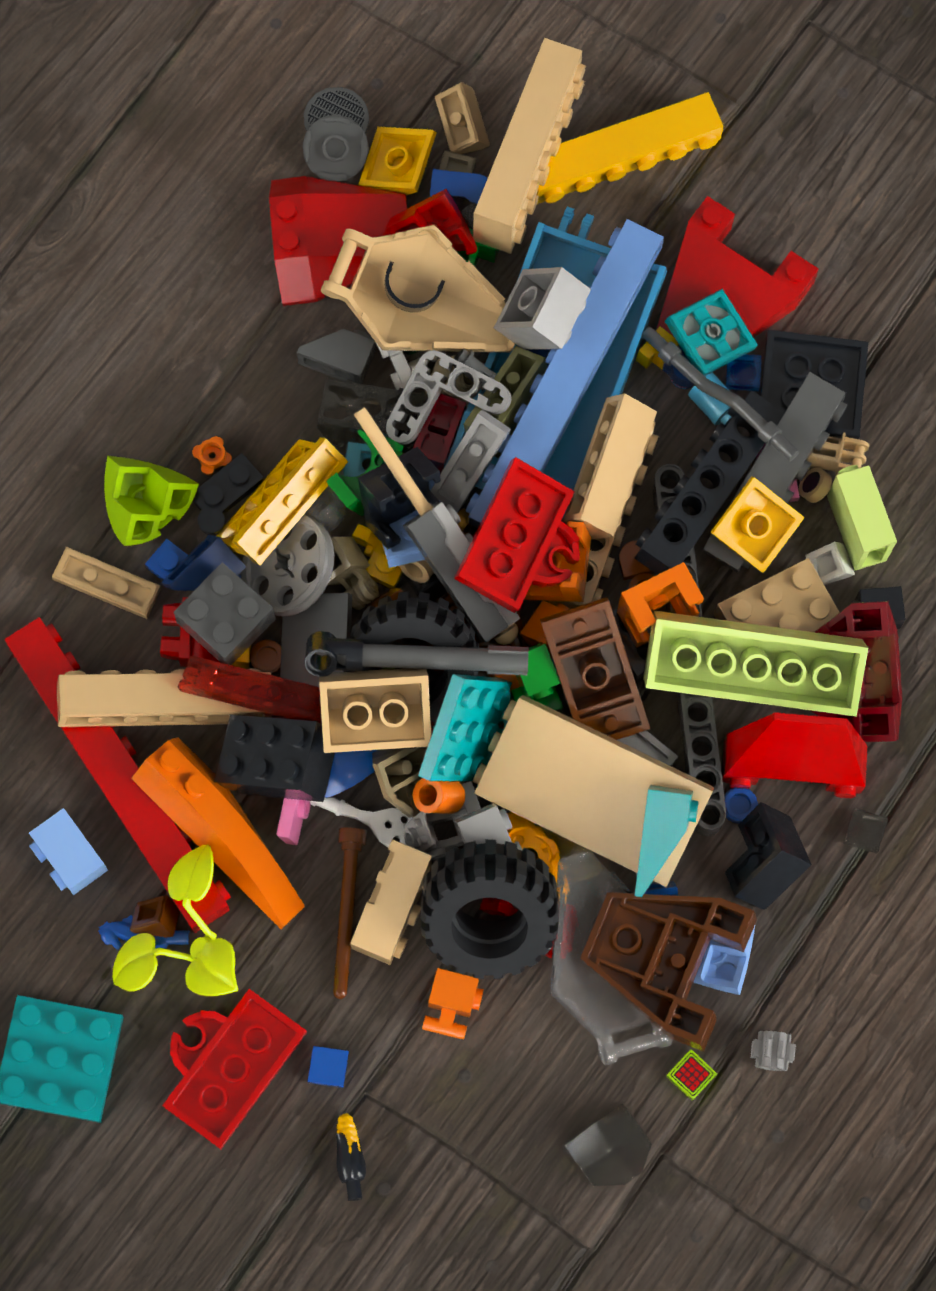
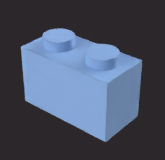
[29,808,108,895]

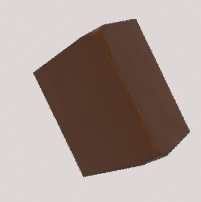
[130,895,179,937]

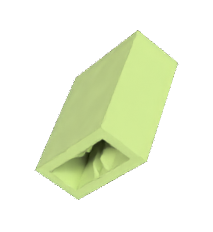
[827,465,897,571]

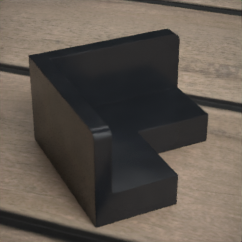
[725,802,812,909]

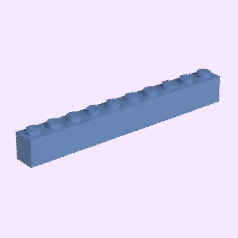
[466,219,664,528]

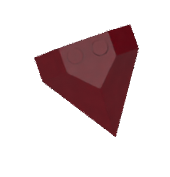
[810,601,902,742]

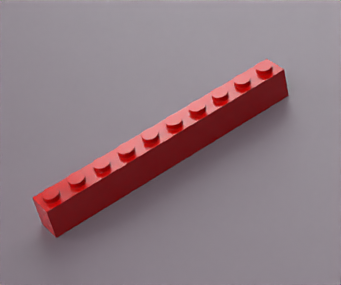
[4,617,231,934]

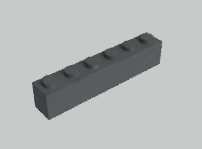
[703,372,847,573]

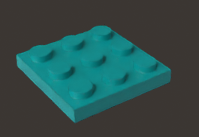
[418,674,512,781]
[0,995,124,1123]

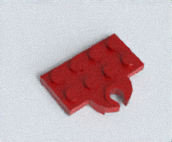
[454,457,580,613]
[162,989,307,1149]

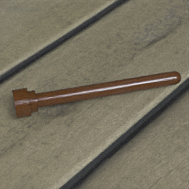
[333,828,367,999]

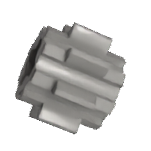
[751,1031,796,1071]

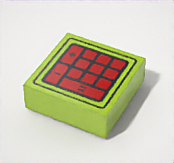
[666,1049,717,1101]

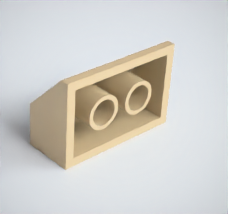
[319,668,431,753]

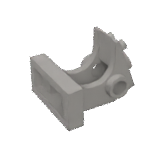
[403,781,481,861]

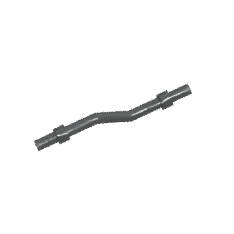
[642,327,799,461]

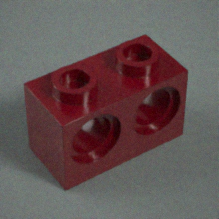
[413,394,466,474]

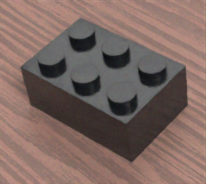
[214,714,335,802]

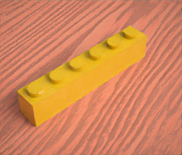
[536,92,724,204]

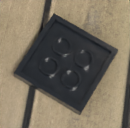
[760,329,869,439]

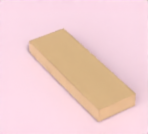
[52,547,161,619]

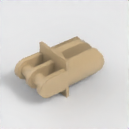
[807,432,869,477]

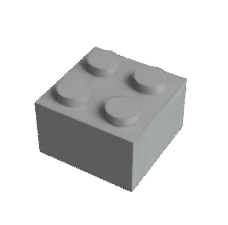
[494,267,591,349]

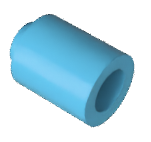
[688,373,732,426]

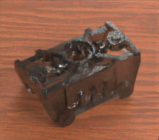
[317,376,425,453]

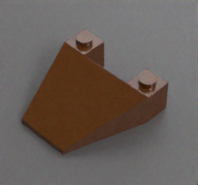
[580,892,757,1052]

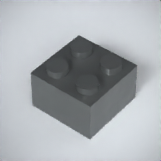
[174,562,276,669]

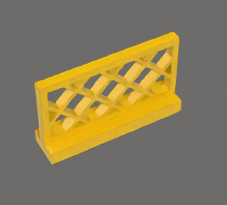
[216,437,348,565]

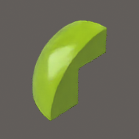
[104,456,199,546]

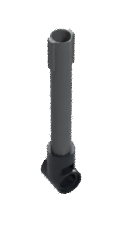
[304,631,529,677]

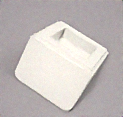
[805,542,855,585]

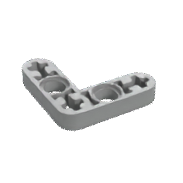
[386,350,512,444]

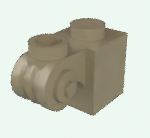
[315,537,379,610]

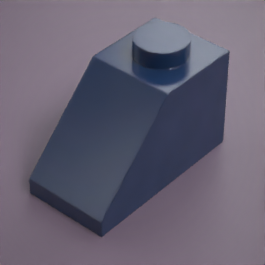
[161,535,246,591]

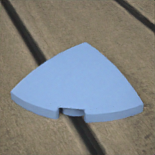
[694,926,755,995]

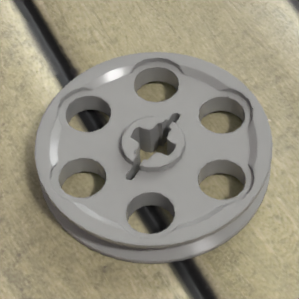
[241,515,334,617]

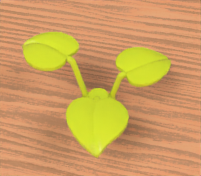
[112,845,238,996]

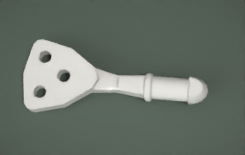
[310,797,412,848]

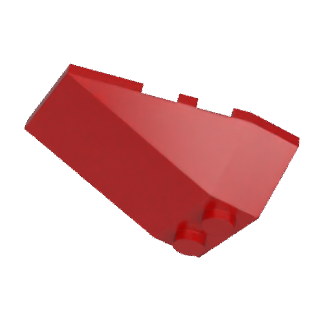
[269,176,407,306]

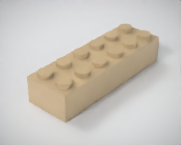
[473,38,586,254]

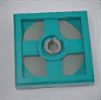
[664,289,758,376]

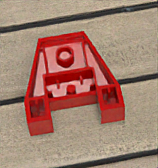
[657,196,819,338]
[722,713,868,798]

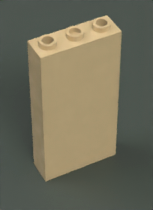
[473,695,714,887]

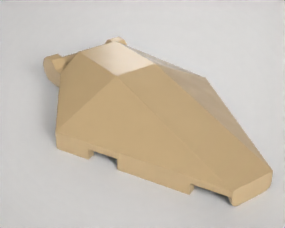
[321,225,515,353]

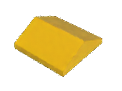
[358,127,437,195]
[710,477,805,573]

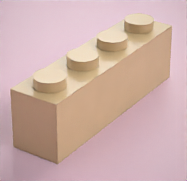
[562,393,657,539]

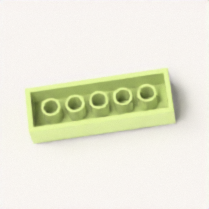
[643,611,868,716]

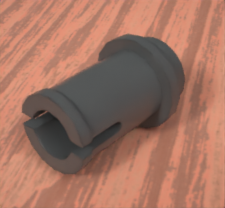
[452,348,496,391]

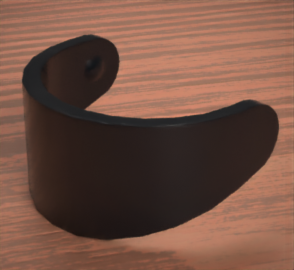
[384,261,445,313]

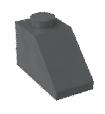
[297,329,376,387]

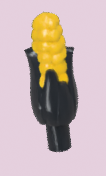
[336,1113,366,1201]

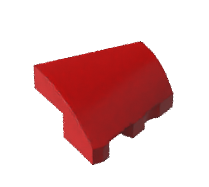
[386,189,478,255]

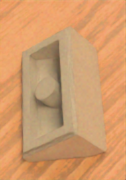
[435,82,490,154]

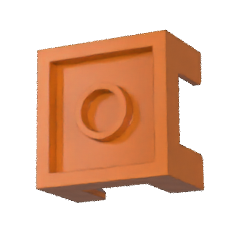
[524,521,591,602]
[617,562,704,648]

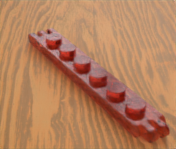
[178,656,436,749]

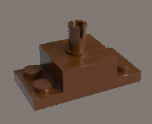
[540,597,650,740]

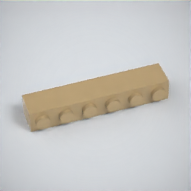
[57,668,273,727]

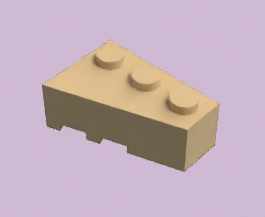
[350,839,432,965]

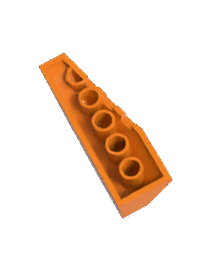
[131,737,305,929]

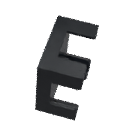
[358,447,441,550]

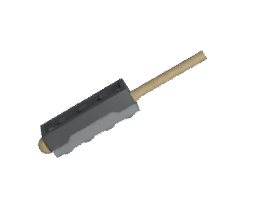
[354,407,520,645]

